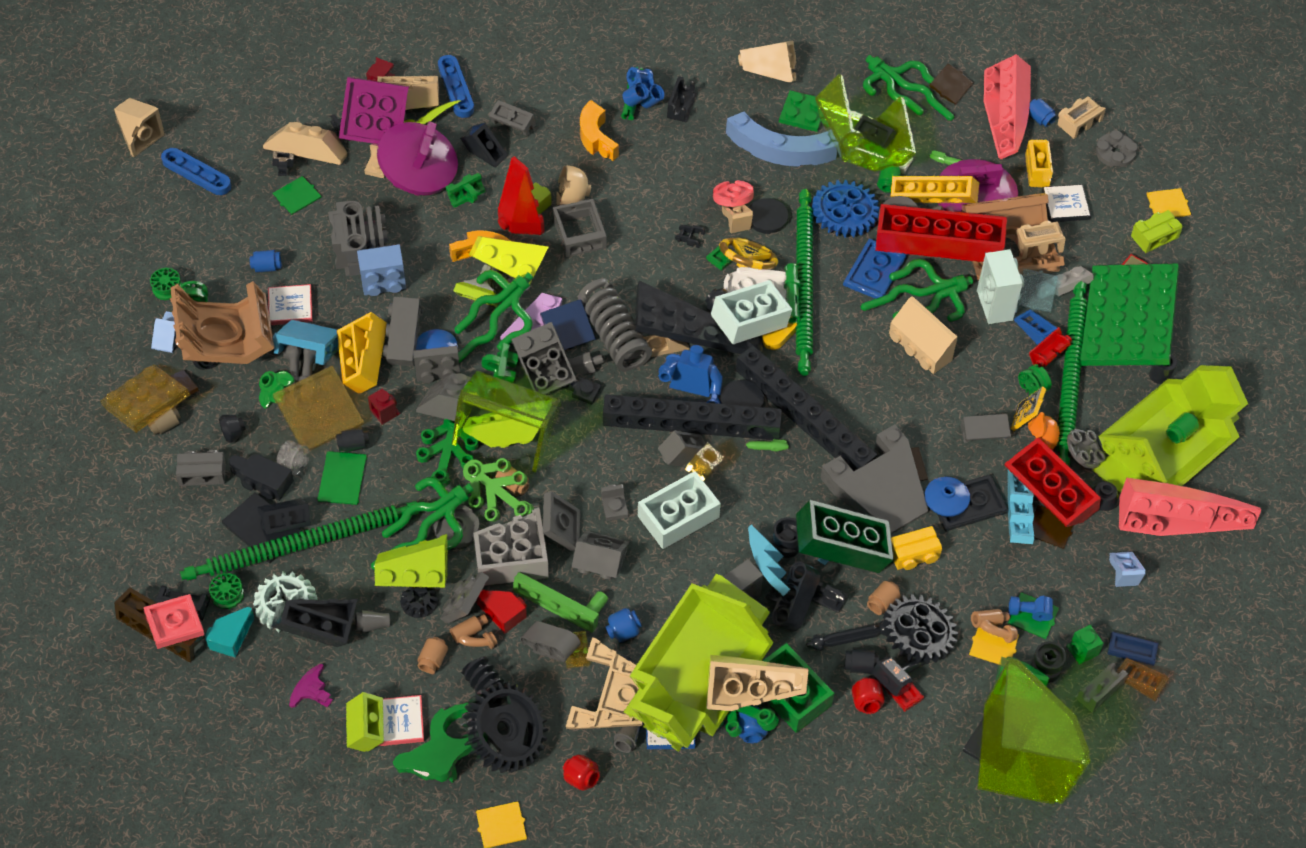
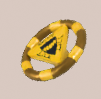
[719,238,778,270]

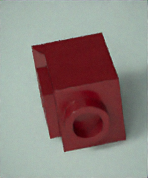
[366,57,395,81]

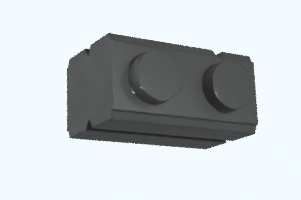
[176,450,226,486]

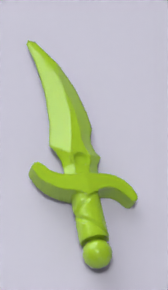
[404,100,461,124]

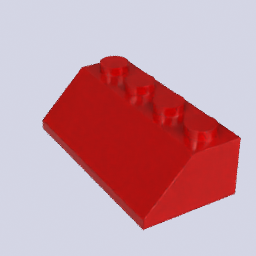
[1004,437,1101,527]

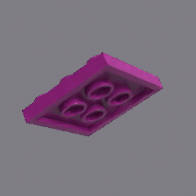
[339,76,409,144]

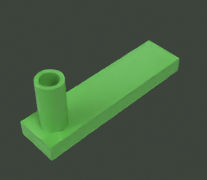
[513,572,608,633]

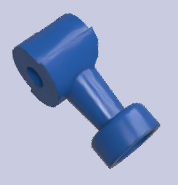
[1009,596,1053,622]

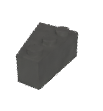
[383,297,423,366]

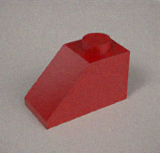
[475,590,527,633]

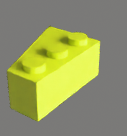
[469,236,548,285]

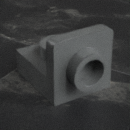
[601,484,628,521]

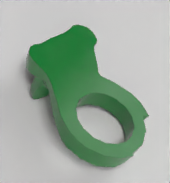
[393,703,488,783]

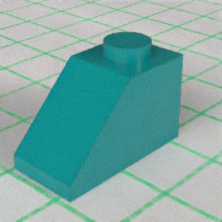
[205,607,254,657]

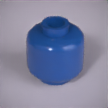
[605,608,642,643]
[737,705,768,743]

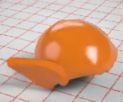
[1028,412,1059,450]

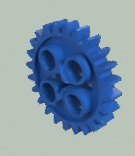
[812,180,879,238]

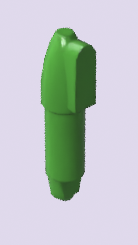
[930,151,962,165]
[746,439,788,451]

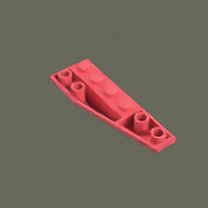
[984,54,1031,159]
[1119,478,1261,536]

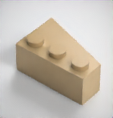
[377,76,439,110]

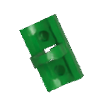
[446,173,486,208]
[481,343,518,386]

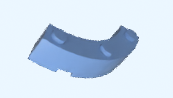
[726,111,838,166]

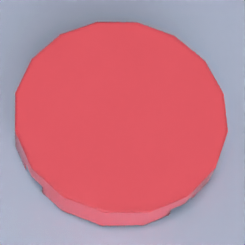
[713,180,754,207]

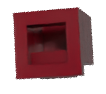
[368,388,400,425]

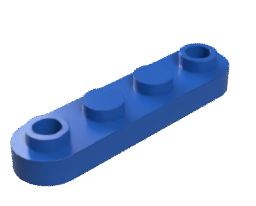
[438,55,474,118]
[161,148,231,195]

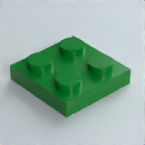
[779,90,828,132]

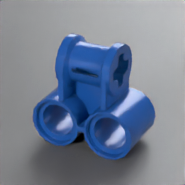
[623,67,664,108]

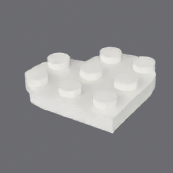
[723,267,786,301]

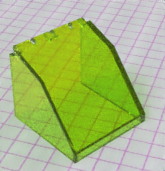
[452,371,562,472]
[977,658,1091,804]

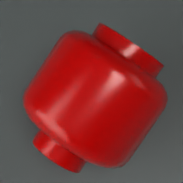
[851,678,885,714]
[563,754,600,791]

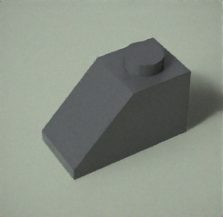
[658,430,712,466]

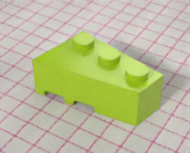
[375,534,448,588]

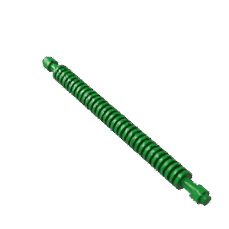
[796,189,813,376]
[1056,281,1087,467]
[180,501,419,581]

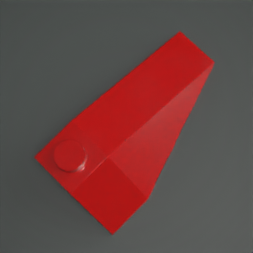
[498,156,544,235]

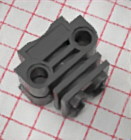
[328,201,388,276]

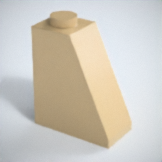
[738,40,796,82]
[114,98,165,157]

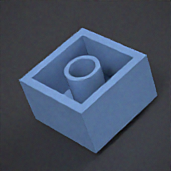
[357,245,406,296]

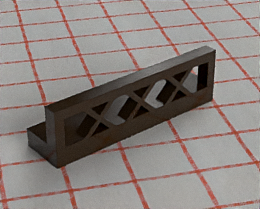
[114,587,205,663]

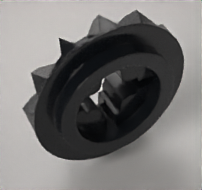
[400,587,438,618]

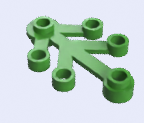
[463,458,534,522]

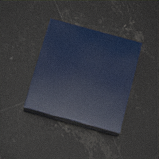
[540,299,595,350]

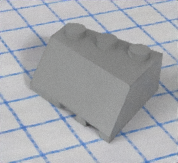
[473,508,549,586]

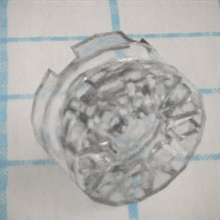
[276,440,310,475]

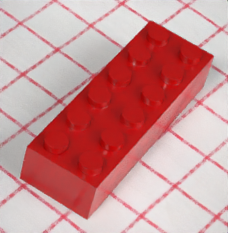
[875,204,1007,262]

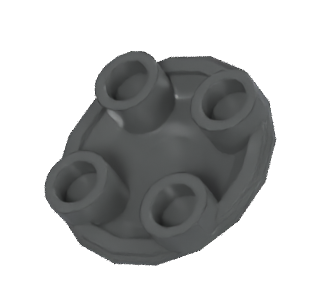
[1067,429,1105,469]

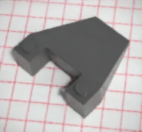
[821,424,928,533]

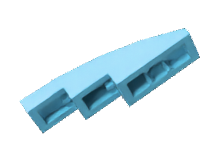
[1008,470,1034,544]
[748,525,790,596]

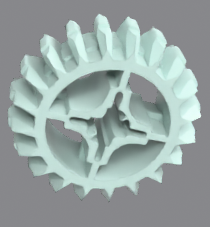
[253,571,318,633]

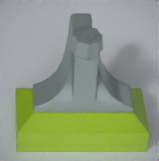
[454,265,499,307]

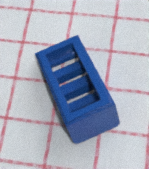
[1014,310,1057,345]

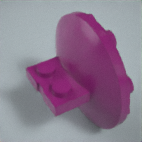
[377,121,458,196]
[938,159,1018,212]

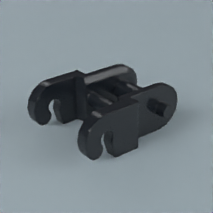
[675,225,706,248]

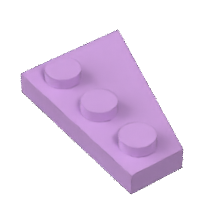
[500,293,562,343]

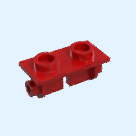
[1029,327,1072,368]

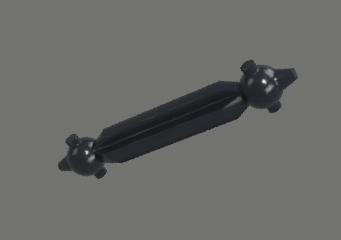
[806,620,889,651]

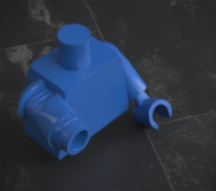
[658,345,722,404]

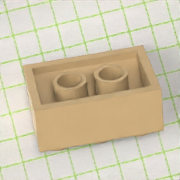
[889,296,957,374]

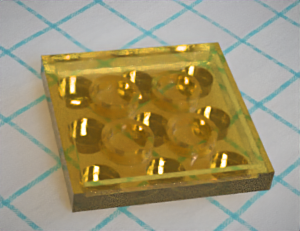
[100,364,190,433]
[273,365,364,453]

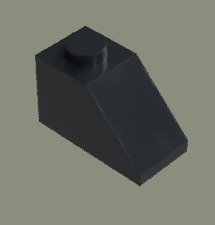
[460,123,508,167]

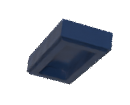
[1107,632,1158,666]

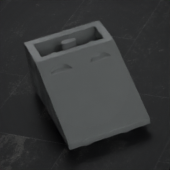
[512,322,577,398]

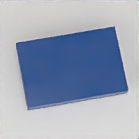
[843,238,907,299]

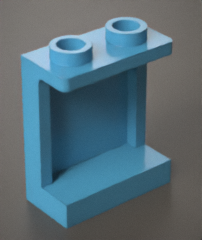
[273,320,339,365]

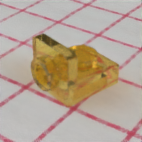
[566,631,590,668]

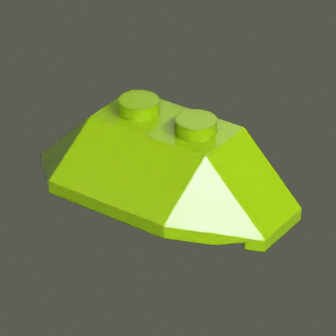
[463,403,551,448]

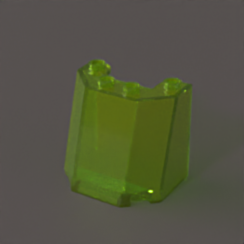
[815,74,916,172]

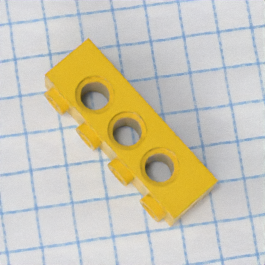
[891,176,979,203]

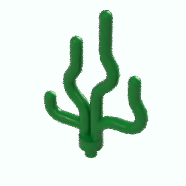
[863,55,954,121]
[860,259,973,322]
[454,270,533,364]
[371,477,474,570]

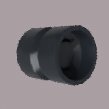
[772,517,799,558]
[1031,641,1066,683]

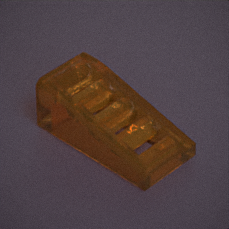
[1116,658,1170,701]

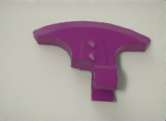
[289,664,333,708]

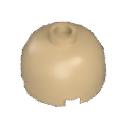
[556,165,591,205]

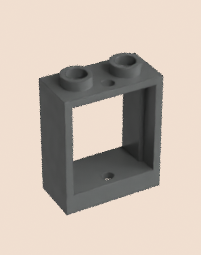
[553,199,607,257]
[723,559,763,600]

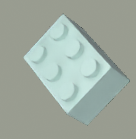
[977,250,1024,324]
[711,280,792,344]
[638,471,721,549]

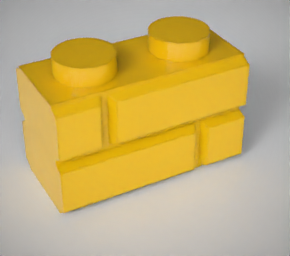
[1025,140,1053,187]
[891,526,942,570]

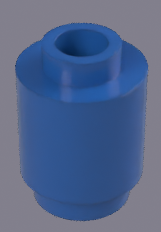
[1029,98,1057,128]
[250,250,281,273]

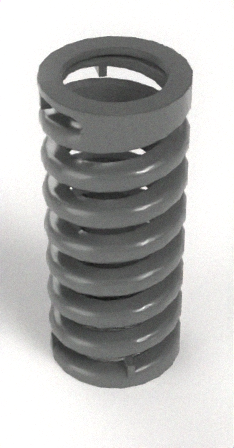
[578,278,652,372]

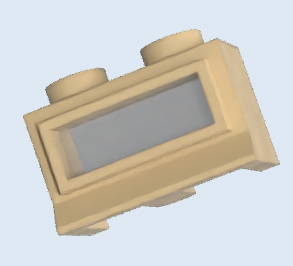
[1057,97,1106,139]
[1016,221,1066,259]

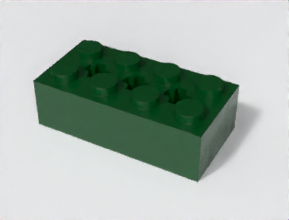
[796,500,893,573]

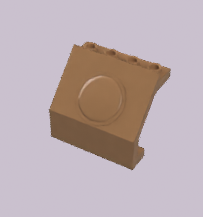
[962,193,1064,280]
[170,281,275,364]

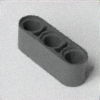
[520,621,581,662]

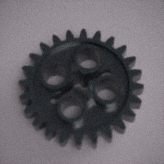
[882,594,958,664]

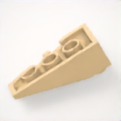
[707,655,808,711]

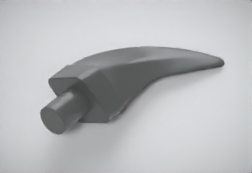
[568,352,605,375]

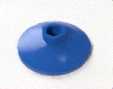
[925,477,970,517]

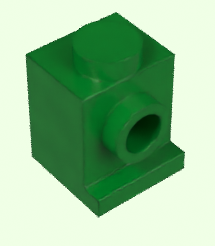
[1066,625,1104,665]

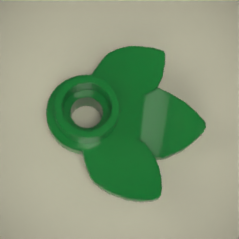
[259,371,295,409]

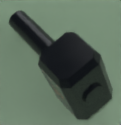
[872,656,925,697]

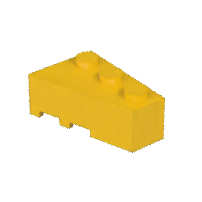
[337,312,387,393]

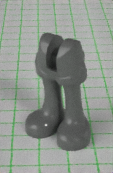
[283,345,316,402]

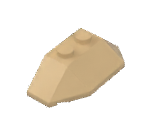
[263,122,347,165]

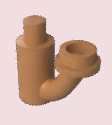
[971,609,1018,643]
[449,614,498,649]

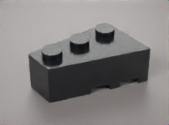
[271,599,358,647]

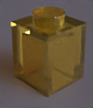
[685,443,724,482]

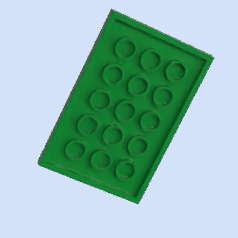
[1080,264,1179,366]

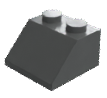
[416,373,474,422]
[572,531,630,579]

